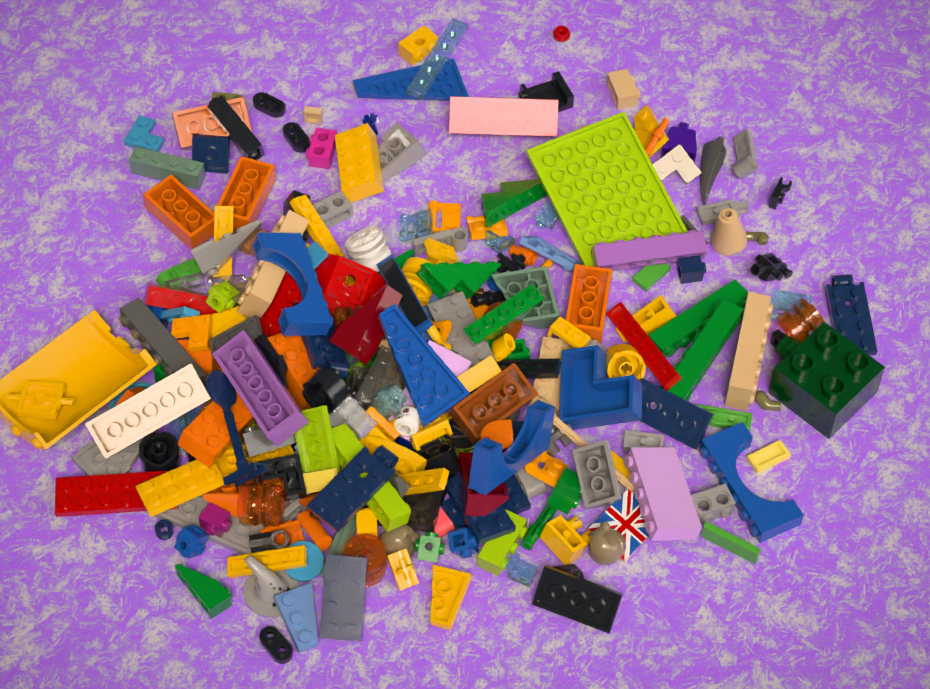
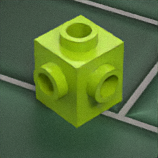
[206,280,240,314]

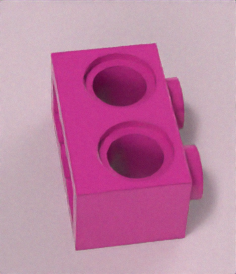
[306,128,337,169]

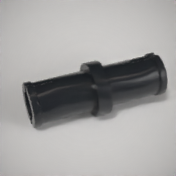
[470,291,506,307]

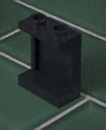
[518,71,574,112]

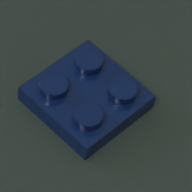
[192,134,230,173]

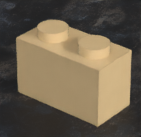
[606,69,640,110]

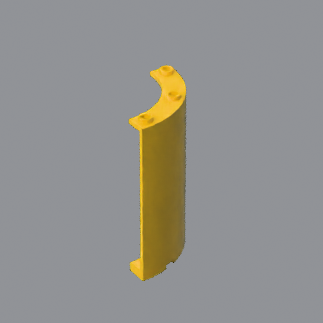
[0,310,157,450]

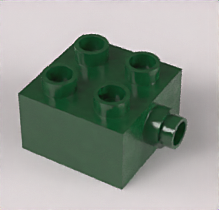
[769,322,885,439]

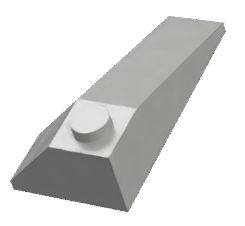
[378,123,426,181]
[191,219,262,277]

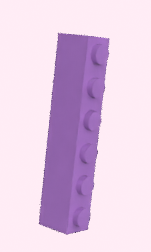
[591,230,708,271]

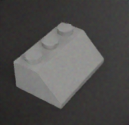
[572,440,621,509]

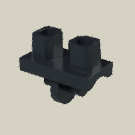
[497,252,526,273]

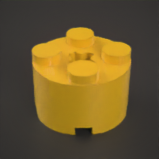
[606,344,646,381]

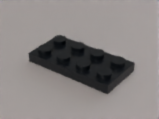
[532,565,623,633]

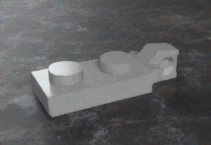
[696,199,749,226]

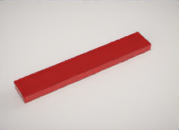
[606,301,682,391]

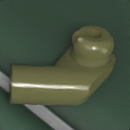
[746,232,769,245]
[755,390,781,411]

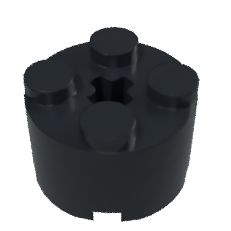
[302,367,351,414]
[139,432,181,472]
[415,439,460,476]

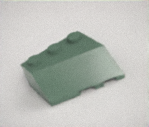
[491,266,560,329]

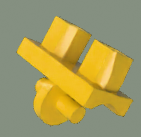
[386,549,419,591]

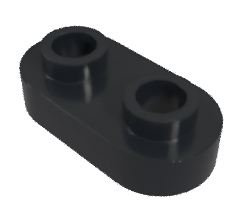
[253,92,286,118]
[283,122,310,153]
[259,626,293,664]

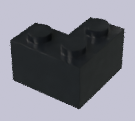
[257,453,307,501]

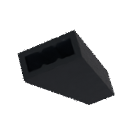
[207,95,265,160]

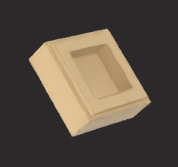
[303,106,323,124]

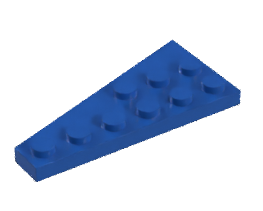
[352,58,469,101]
[378,304,470,428]

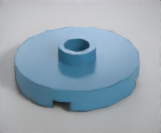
[285,541,324,582]

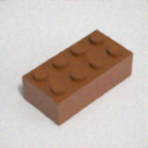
[448,363,538,444]

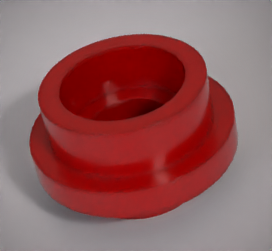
[553,26,570,42]

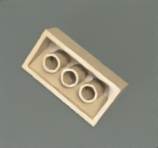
[533,336,574,417]

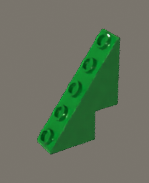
[481,179,547,227]
[415,261,502,300]
[463,284,545,345]

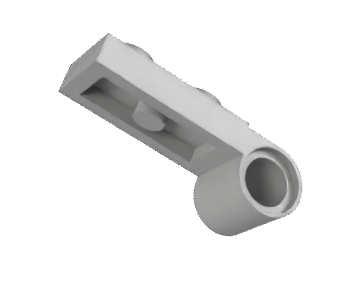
[733,129,758,179]
[413,227,468,256]

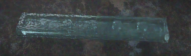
[406,18,468,100]

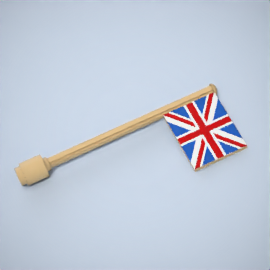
[528,396,649,562]

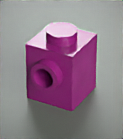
[198,502,232,538]

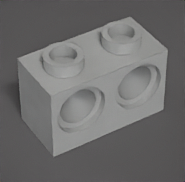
[313,191,353,229]
[691,483,736,524]

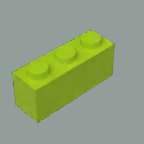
[477,509,528,577]

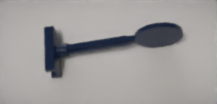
[206,370,268,487]

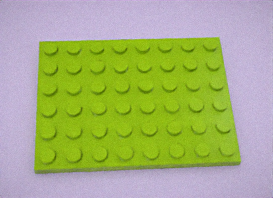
[526,111,688,267]

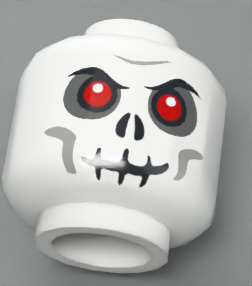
[394,406,421,436]

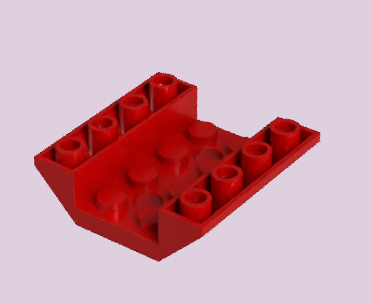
[314,254,387,328]

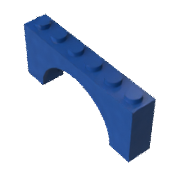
[252,232,333,336]
[468,400,555,495]
[699,422,804,543]

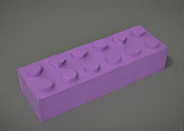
[212,330,309,446]

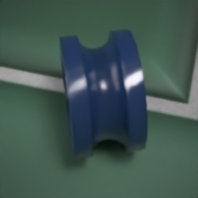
[154,519,174,540]

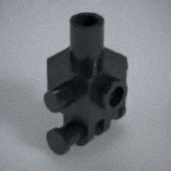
[751,253,793,281]

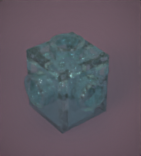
[372,384,408,418]

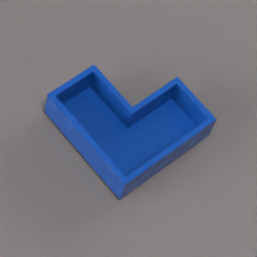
[559,345,642,430]

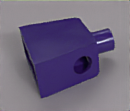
[661,122,697,163]

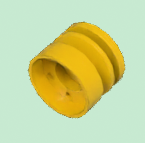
[401,257,433,307]

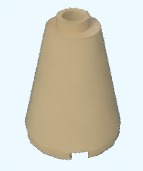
[710,208,747,256]

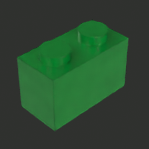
[547,468,582,514]

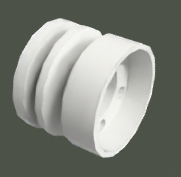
[345,227,391,272]

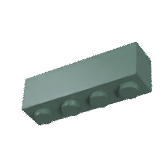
[129,146,206,190]

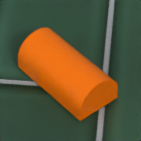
[297,510,332,552]

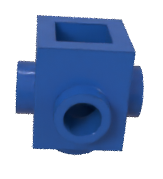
[174,524,209,559]
[448,527,479,558]

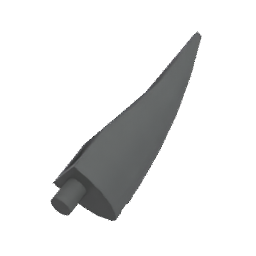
[700,136,727,204]

